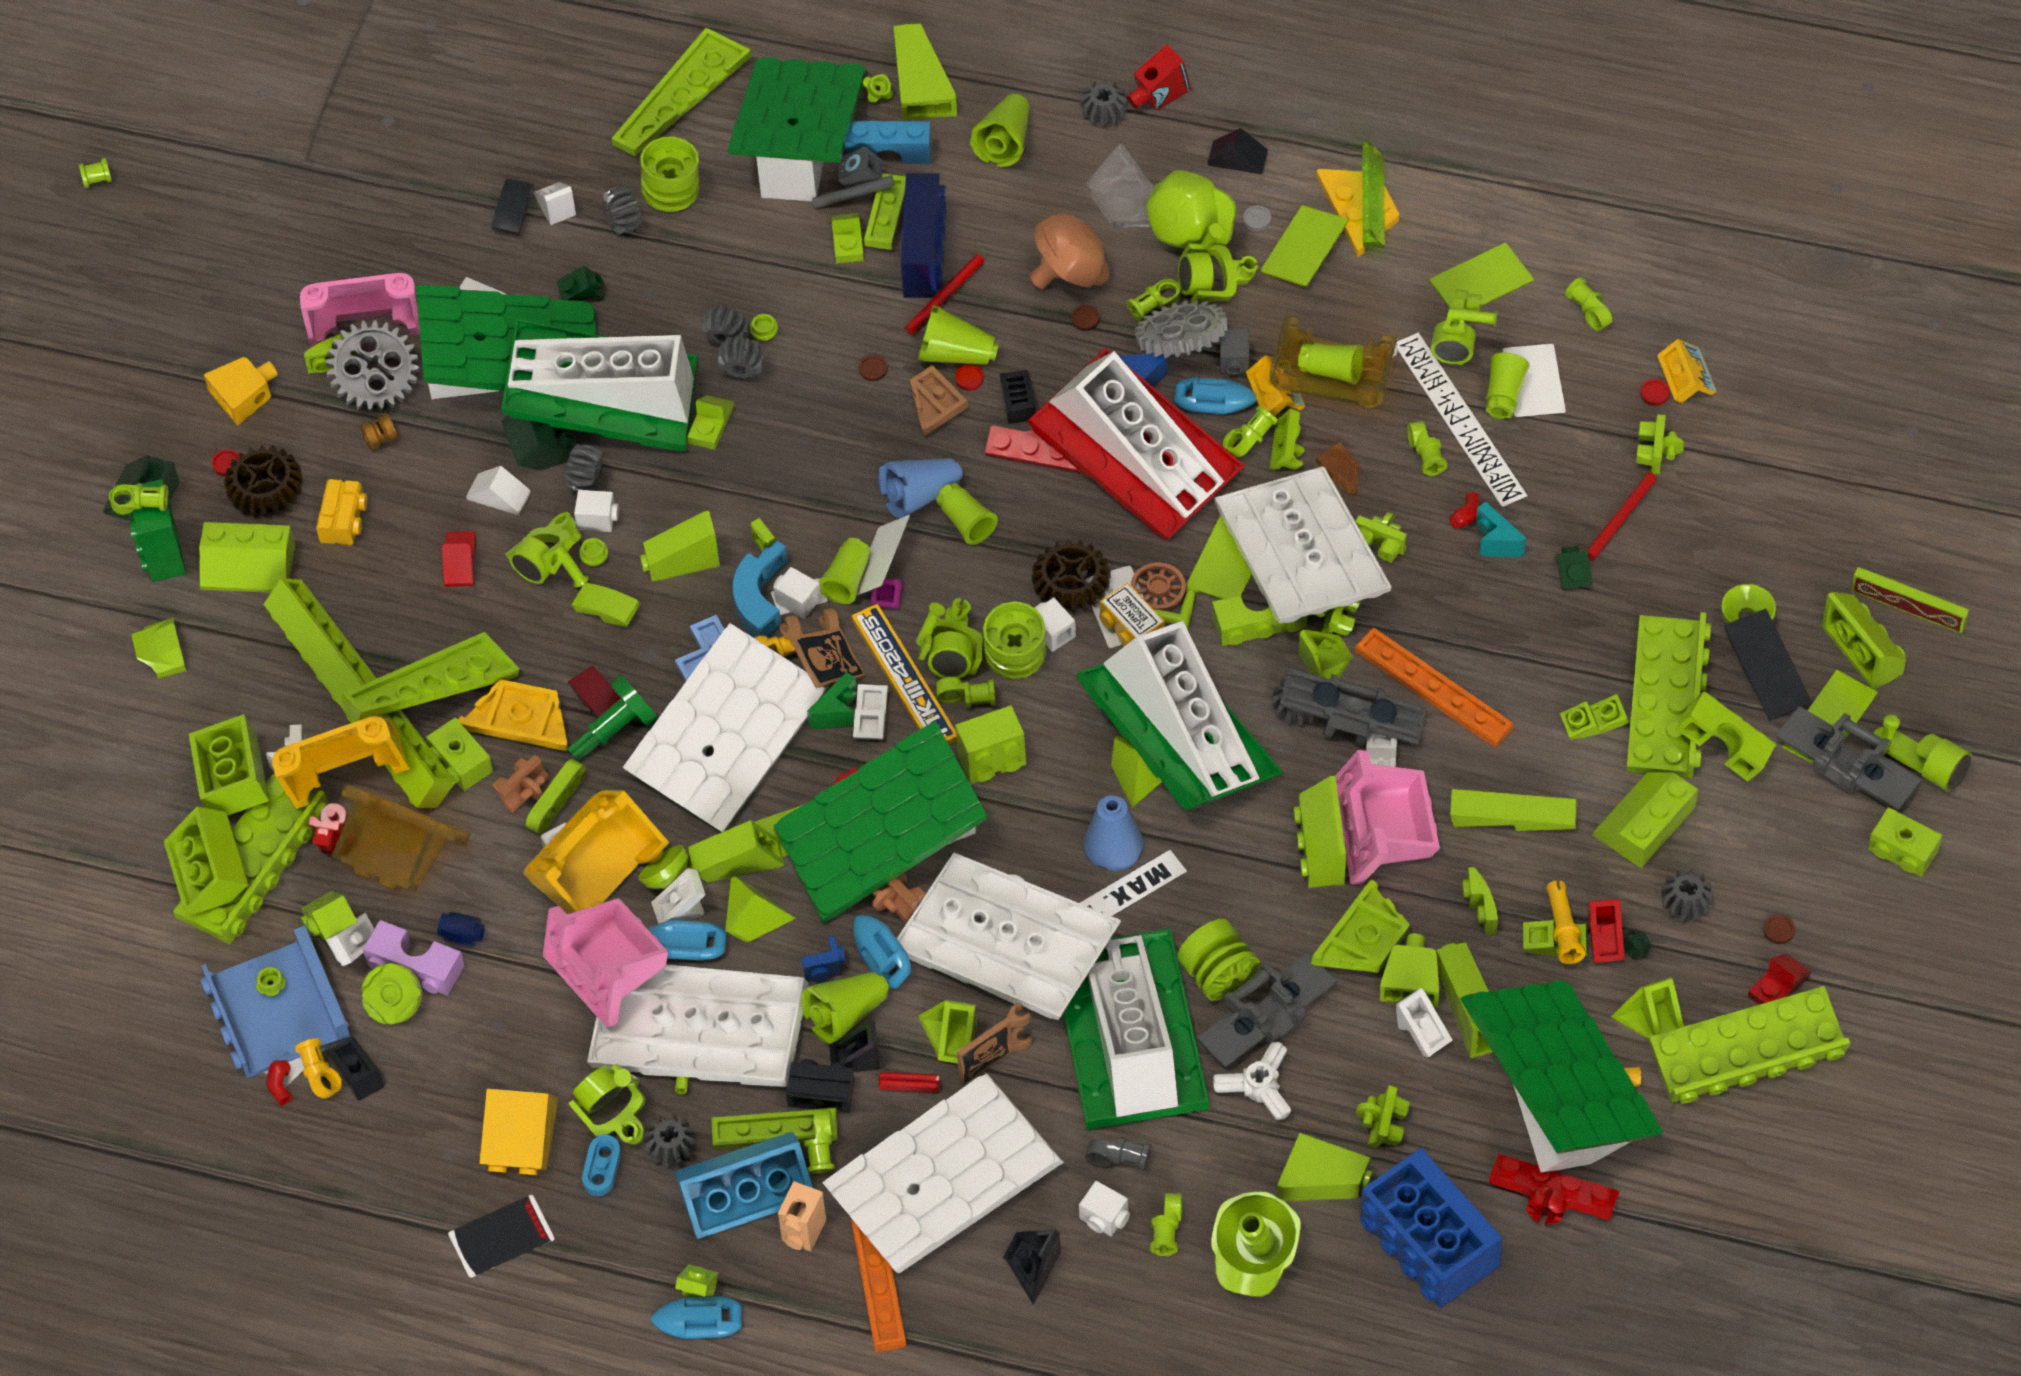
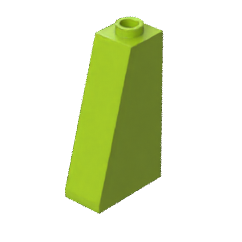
[893,23,957,121]
[1436,942,1493,1058]

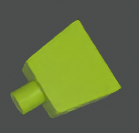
[1380,933,1439,1008]

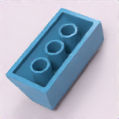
[674,1132,813,1239]

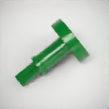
[567,674,659,762]

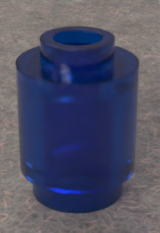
[437,912,485,947]

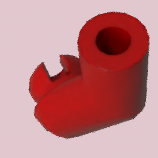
[1449,492,1480,529]
[266,1060,292,1106]

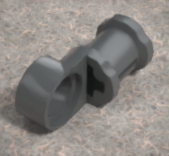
[1085,1137,1152,1171]

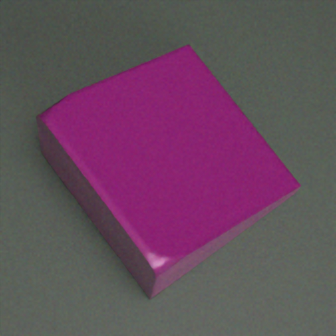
[870,578,904,609]

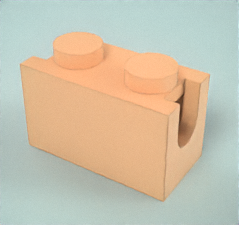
[778,1181,826,1252]

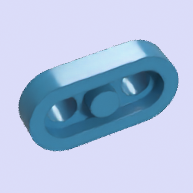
[582,1135,621,1196]

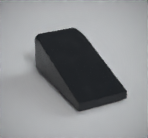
[327,1036,384,1101]

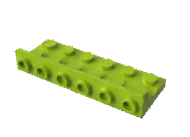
[1626,612,1711,779]
[173,774,329,945]
[1648,986,1851,1104]

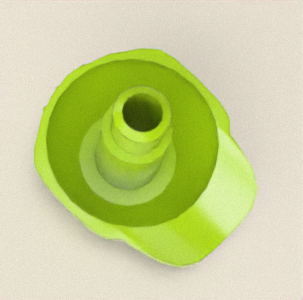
[1146,170,1236,249]
[1211,1191,1301,1297]

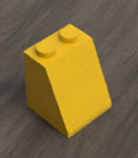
[479,1089,559,1175]

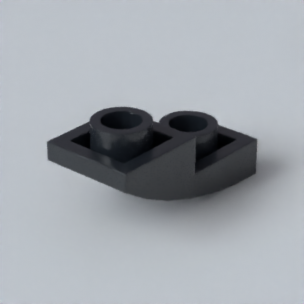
[491,178,534,235]

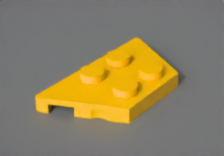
[1316,169,1399,257]
[458,679,568,752]

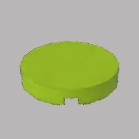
[361,963,422,1025]

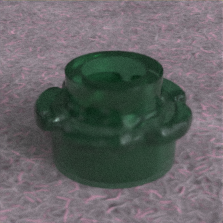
[1623,930,1651,960]

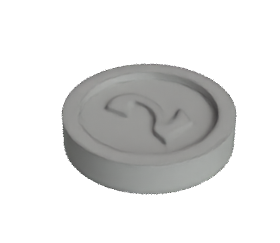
[1243,205,1271,231]

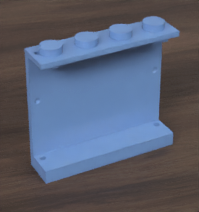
[200,926,351,1079]

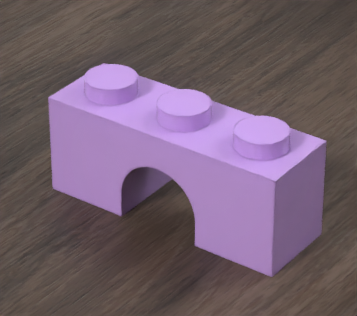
[363,920,465,996]

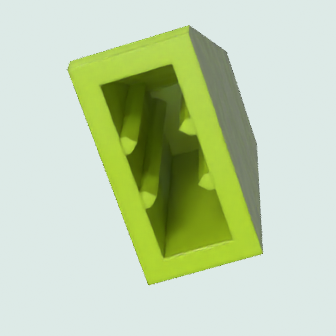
[640,511,720,582]
[688,820,785,883]
[1277,1133,1374,1201]

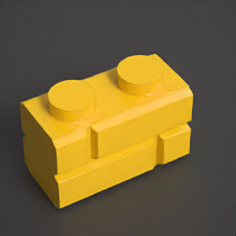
[316,479,368,546]

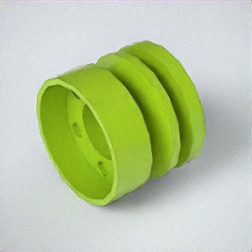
[640,136,699,212]
[983,601,1046,680]
[1177,919,1260,1001]

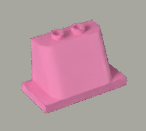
[1335,750,1440,886]
[543,898,668,1028]

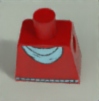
[1126,44,1191,110]

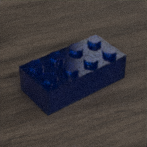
[901,173,947,298]

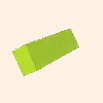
[1450,789,1577,831]

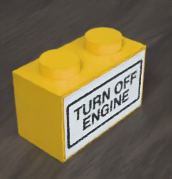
[1099,582,1165,646]

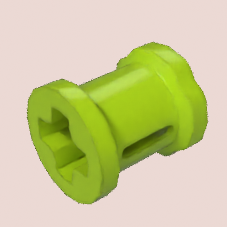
[79,158,112,188]

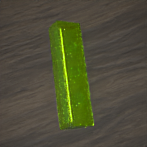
[1362,141,1385,248]

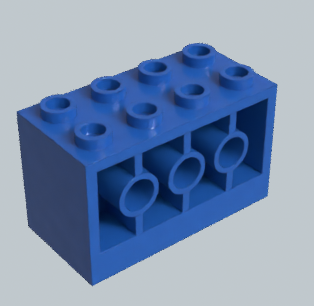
[1360,1147,1503,1309]

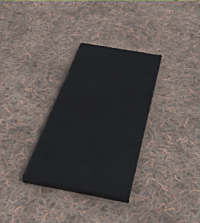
[1723,608,1812,721]

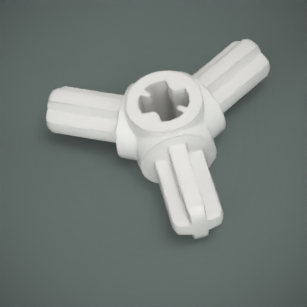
[1213,1042,1291,1120]

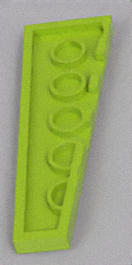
[611,27,751,156]
[341,632,520,721]

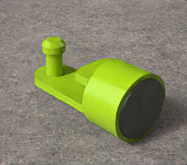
[1873,715,1972,792]

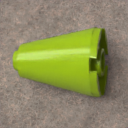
[970,94,1030,167]
[918,305,999,365]
[801,972,889,1044]

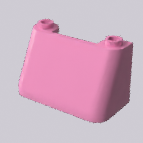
[300,273,420,347]

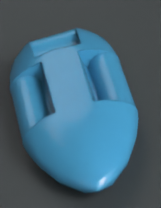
[1174,377,1257,414]
[853,915,911,989]
[648,920,727,961]
[650,1296,743,1339]

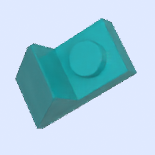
[1476,502,1526,557]

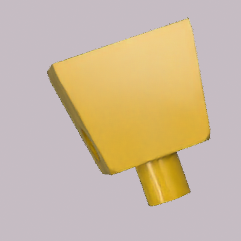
[204,357,278,426]

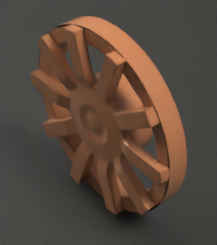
[1131,562,1186,612]

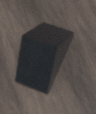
[1208,128,1268,175]
[829,1020,880,1072]

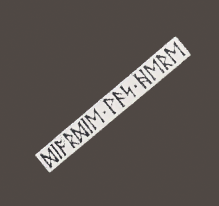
[1393,332,1527,507]

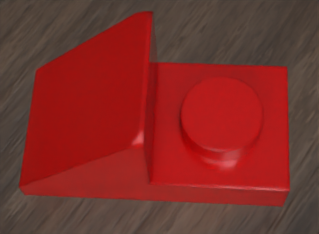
[442,531,476,587]
[1587,898,1625,963]
[1748,953,1811,1005]

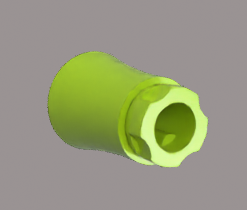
[1298,343,1364,385]
[1486,352,1530,419]
[936,483,998,545]
[818,538,871,604]

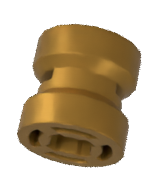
[360,413,398,451]

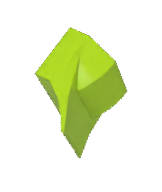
[131,618,187,679]

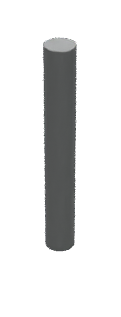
[812,175,895,209]

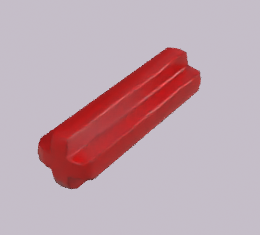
[879,1072,940,1093]

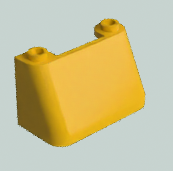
[272,716,410,809]
[523,790,669,914]

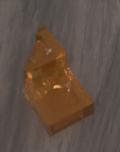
[1316,442,1359,496]

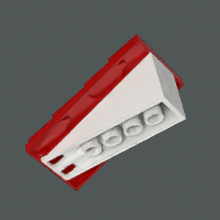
[1026,348,1245,540]

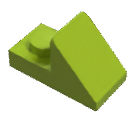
[831,213,864,264]
[687,395,734,450]

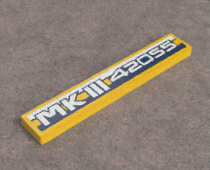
[851,603,956,745]

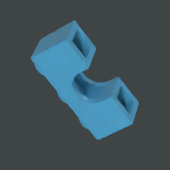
[845,121,931,164]

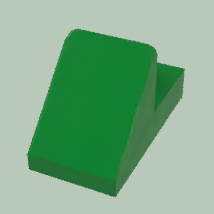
[807,672,857,730]

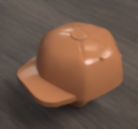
[1029,213,1110,290]

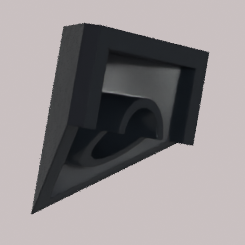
[1003,1229,1061,1305]

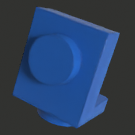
[801,935,846,982]

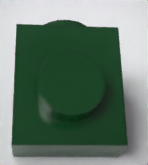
[557,265,605,301]
[1554,546,1592,589]

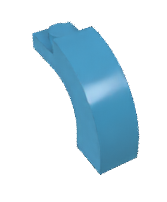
[733,541,788,638]

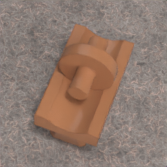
[493,755,550,813]
[872,873,926,923]

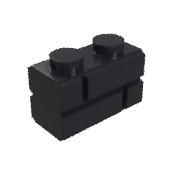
[786,1059,855,1113]

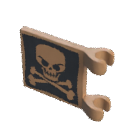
[780,608,866,688]
[957,1003,1032,1085]

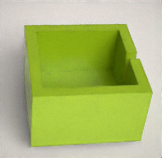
[955,705,1026,784]

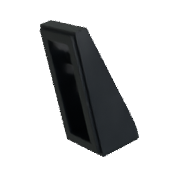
[1000,370,1036,423]

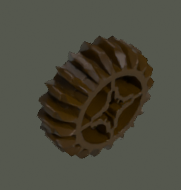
[224,444,303,519]
[1031,538,1111,615]

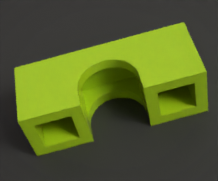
[1212,595,1307,646]
[1676,691,1776,782]

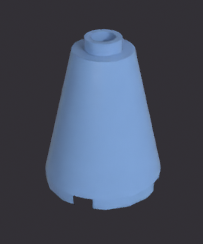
[879,458,963,519]
[1083,795,1144,872]

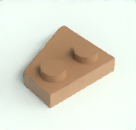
[910,365,968,436]

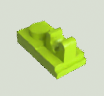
[1270,408,1305,471]

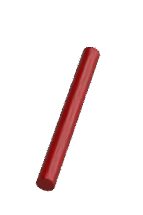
[904,254,985,335]
[1587,472,1657,561]

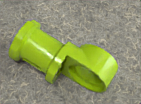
[1565,277,1612,332]
[1126,279,1181,321]
[1223,405,1278,458]
[1407,421,1448,476]
[109,483,168,515]
[936,677,996,709]
[804,1109,835,1174]
[1150,1193,1182,1256]

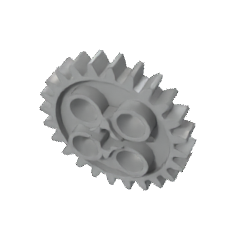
[1135,300,1228,358]
[326,320,419,413]

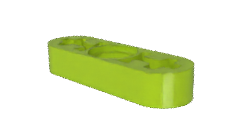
[526,759,586,834]

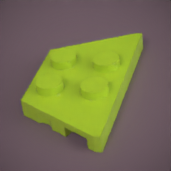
[1311,879,1410,973]

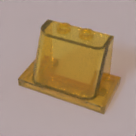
[332,784,471,891]

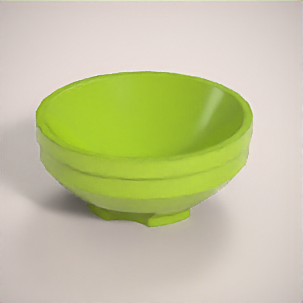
[1721,584,1776,624]
[638,845,689,890]

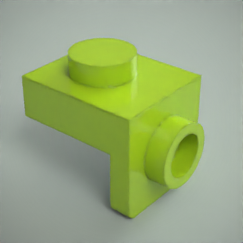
[675,1264,719,1297]

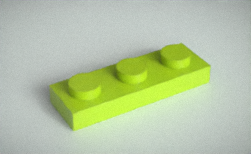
[864,173,909,250]

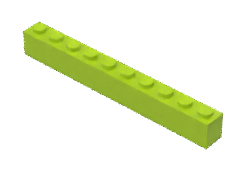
[263,578,456,808]

